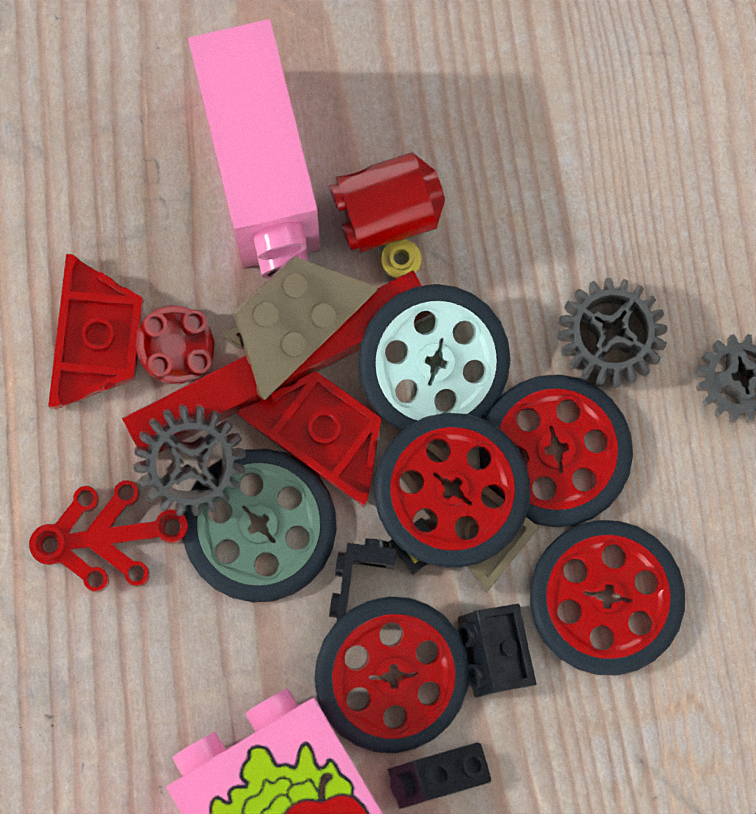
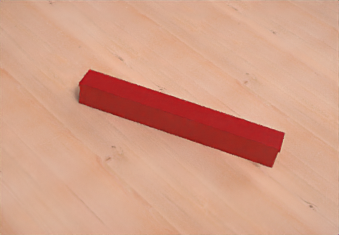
[122,270,430,453]

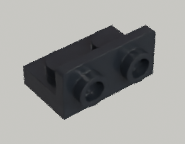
[458,604,537,698]

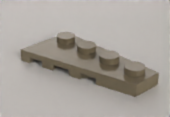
[400,442,539,592]

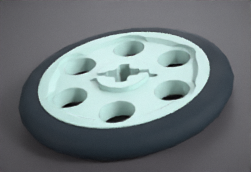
[358,284,511,431]

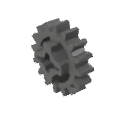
[696,334,756,423]

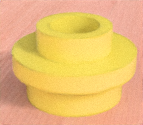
[381,239,421,279]

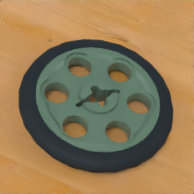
[183,448,337,603]

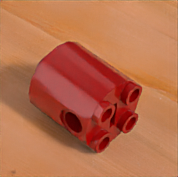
[329,152,445,254]

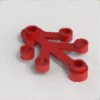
[29,480,188,593]

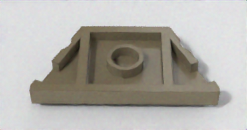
[233,256,377,400]

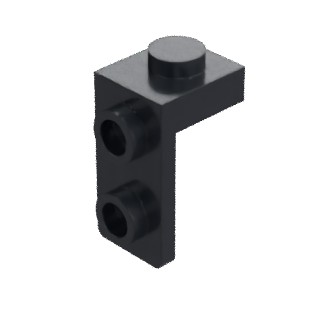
[329,538,397,622]
[388,742,491,809]

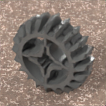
[557,278,668,388]
[133,404,246,516]

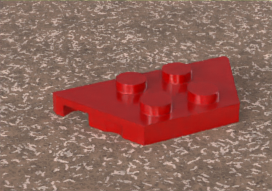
[48,254,144,410]
[237,371,382,507]

